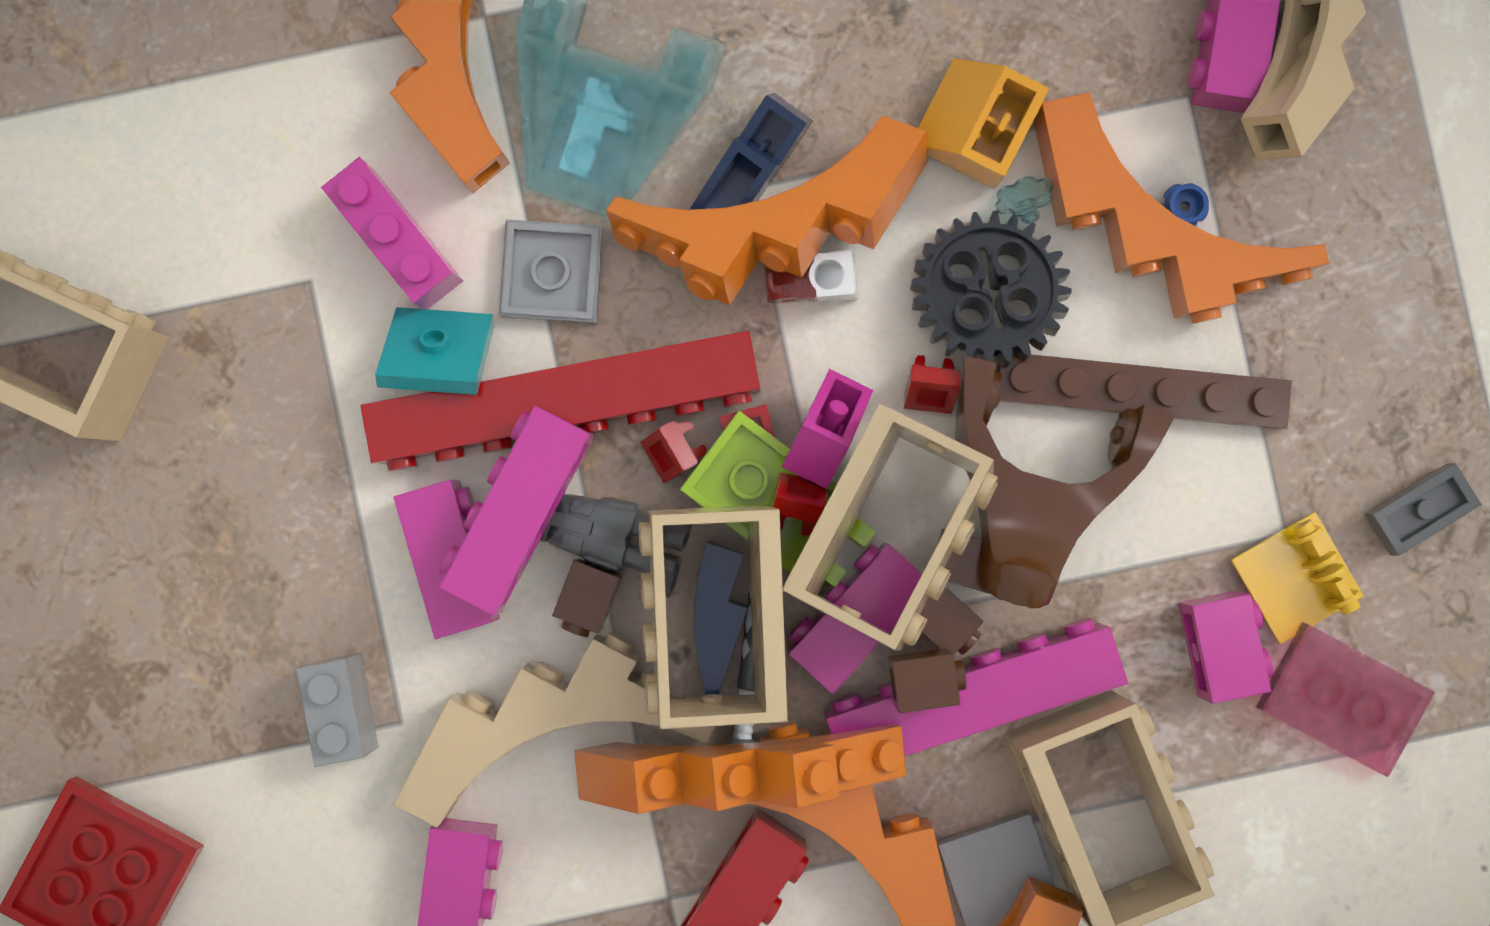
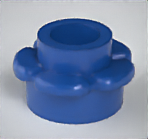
[1162,183,1209,226]

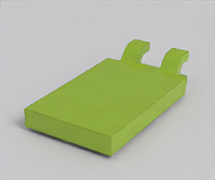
[679,411,876,587]

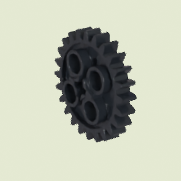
[910,211,1072,368]

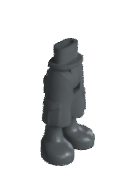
[540,494,693,598]

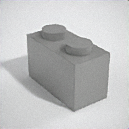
[296,653,379,767]

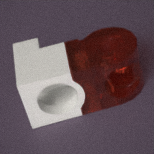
[764,249,858,303]

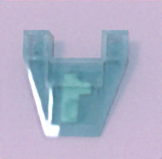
[517,0,727,216]

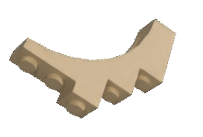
[1241,0,1366,160]
[393,632,715,828]

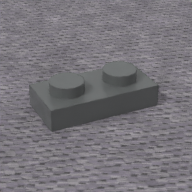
[1365,463,1482,556]

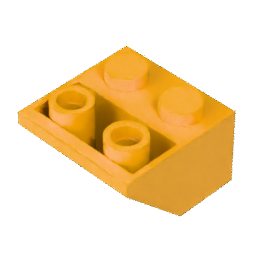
[918,58,1050,189]

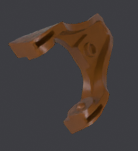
[955,355,1176,608]

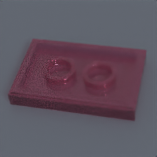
[1256,622,1435,777]

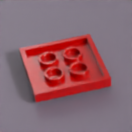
[0,776,204,926]

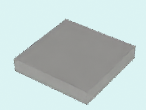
[499,219,604,324]
[936,810,1055,926]

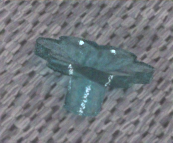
[995,176,1054,224]

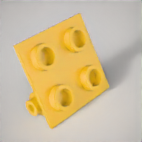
[1230,512,1364,644]

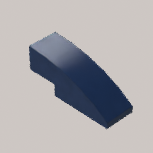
[689,93,813,210]
[694,541,747,695]

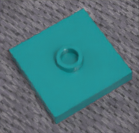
[375,307,494,395]

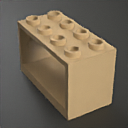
[0,250,169,441]
[782,403,998,651]
[639,505,788,729]
[1004,690,1215,926]

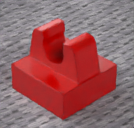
[904,355,961,414]
[640,420,707,484]
[773,472,828,536]

